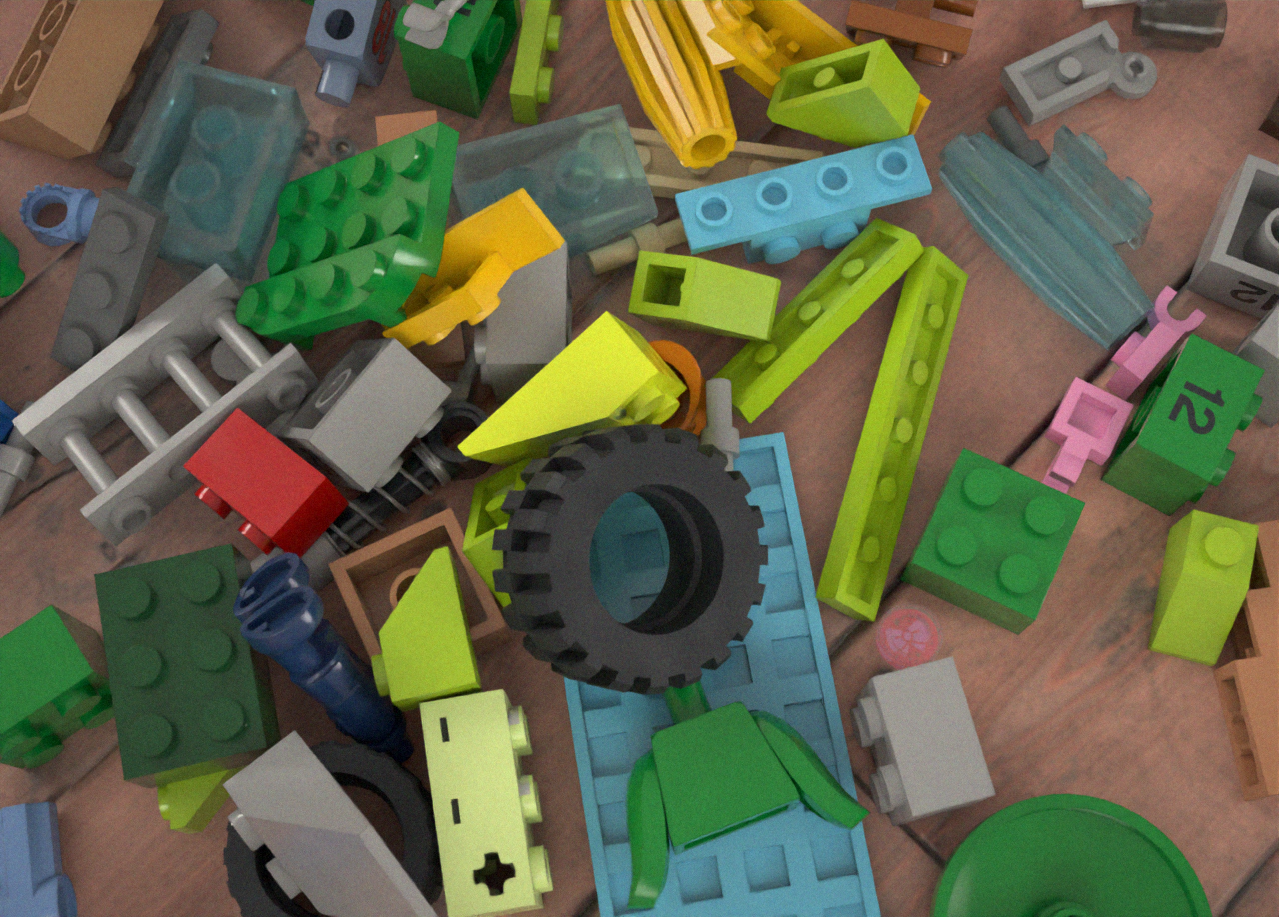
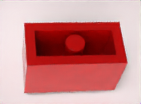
[183,408,349,559]

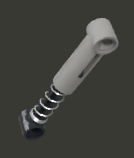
[251,401,493,593]

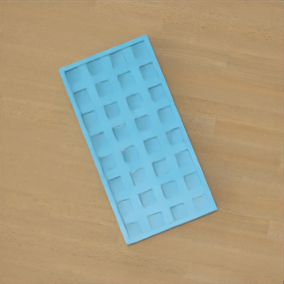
[563,432,881,917]

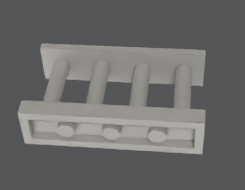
[12,263,319,546]

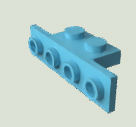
[675,135,932,264]

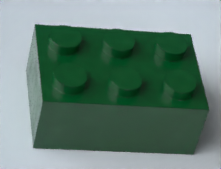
[94,543,281,788]

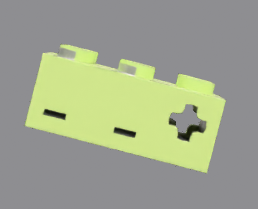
[419,689,554,917]

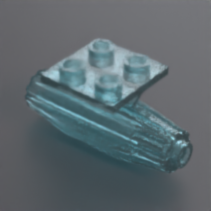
[937,124,1155,350]

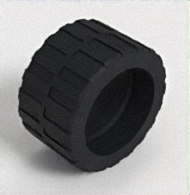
[223,740,444,917]

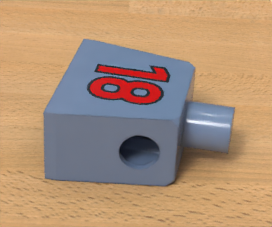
[305,0,407,107]

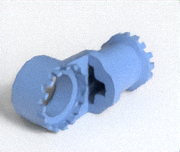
[19,183,100,246]

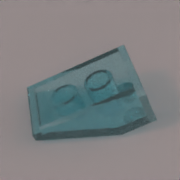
[450,104,658,259]

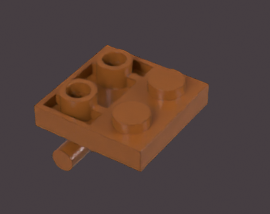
[845,0,978,68]

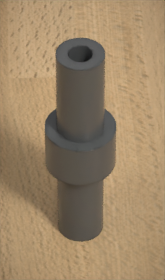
[987,105,1073,216]

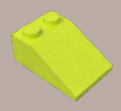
[457,311,688,467]

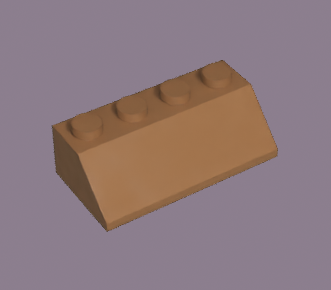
[0,0,170,160]

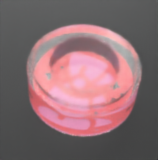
[875,603,944,670]

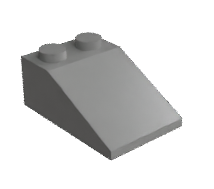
[223,730,438,917]

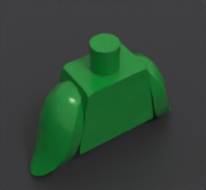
[625,680,871,909]

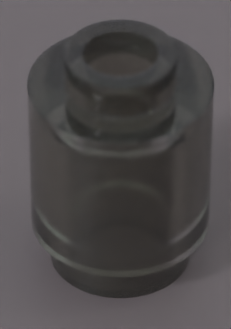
[1132,0,1228,53]

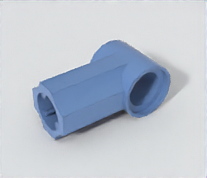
[0,802,78,917]

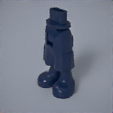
[233,552,414,764]

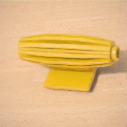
[605,0,781,170]

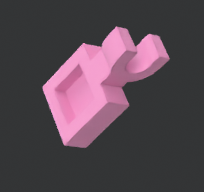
[1106,285,1207,401]
[1041,377,1134,494]

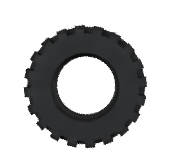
[492,424,768,695]

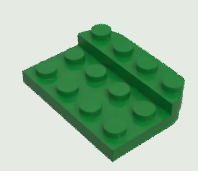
[236,121,459,351]

